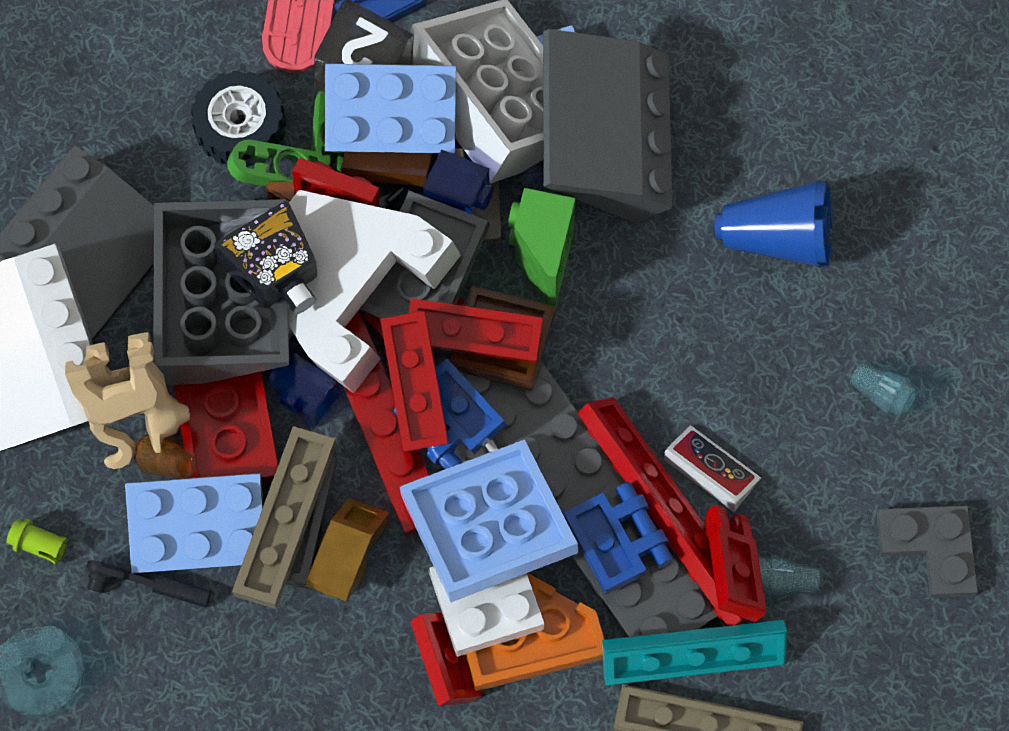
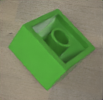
[508,188,575,306]

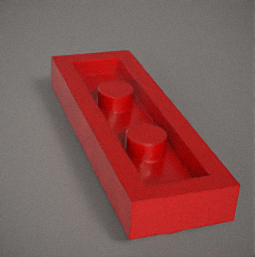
[409,298,543,364]
[380,311,449,453]

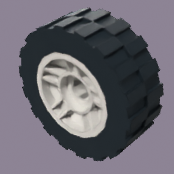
[191,71,286,167]

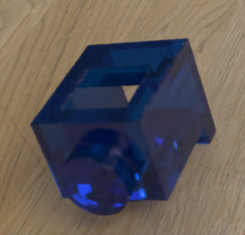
[268,353,340,429]

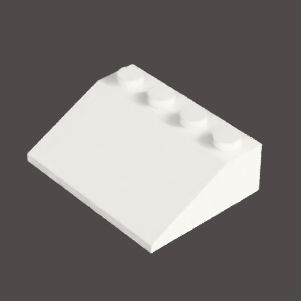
[395,0,544,184]
[0,244,93,451]

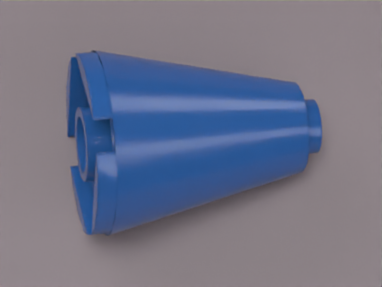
[714,181,833,267]

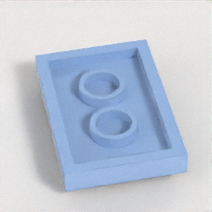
[325,63,456,153]
[125,473,264,573]

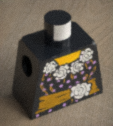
[214,200,317,314]

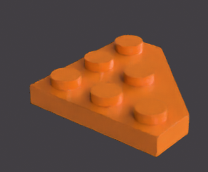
[465,573,604,691]

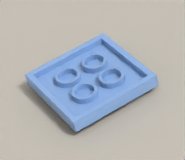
[400,439,578,603]

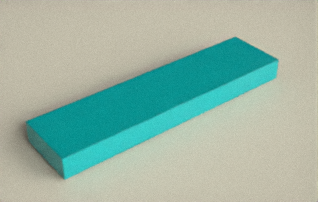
[602,620,787,686]

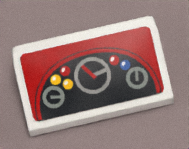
[664,425,761,512]

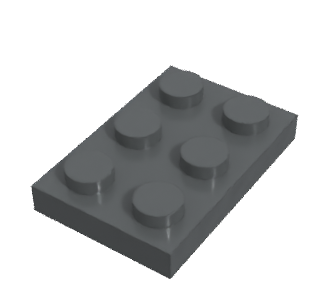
[359,191,490,320]

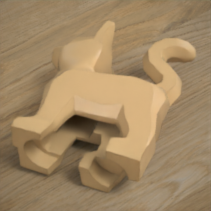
[65,332,190,469]

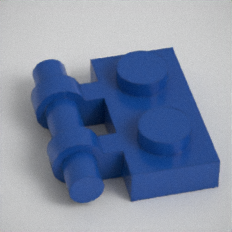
[394,358,507,469]
[563,482,674,595]

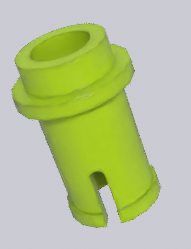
[6,518,68,565]

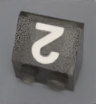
[314,0,414,95]

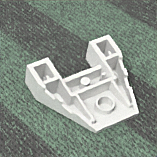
[288,190,461,393]

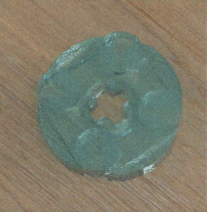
[0,625,87,719]

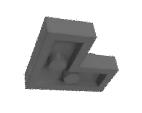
[876,506,978,598]

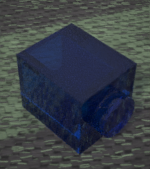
[423,150,494,216]

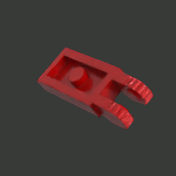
[704,505,767,622]

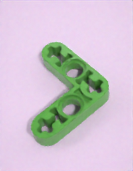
[227,84,345,187]

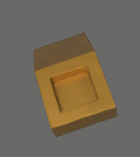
[306,498,389,602]

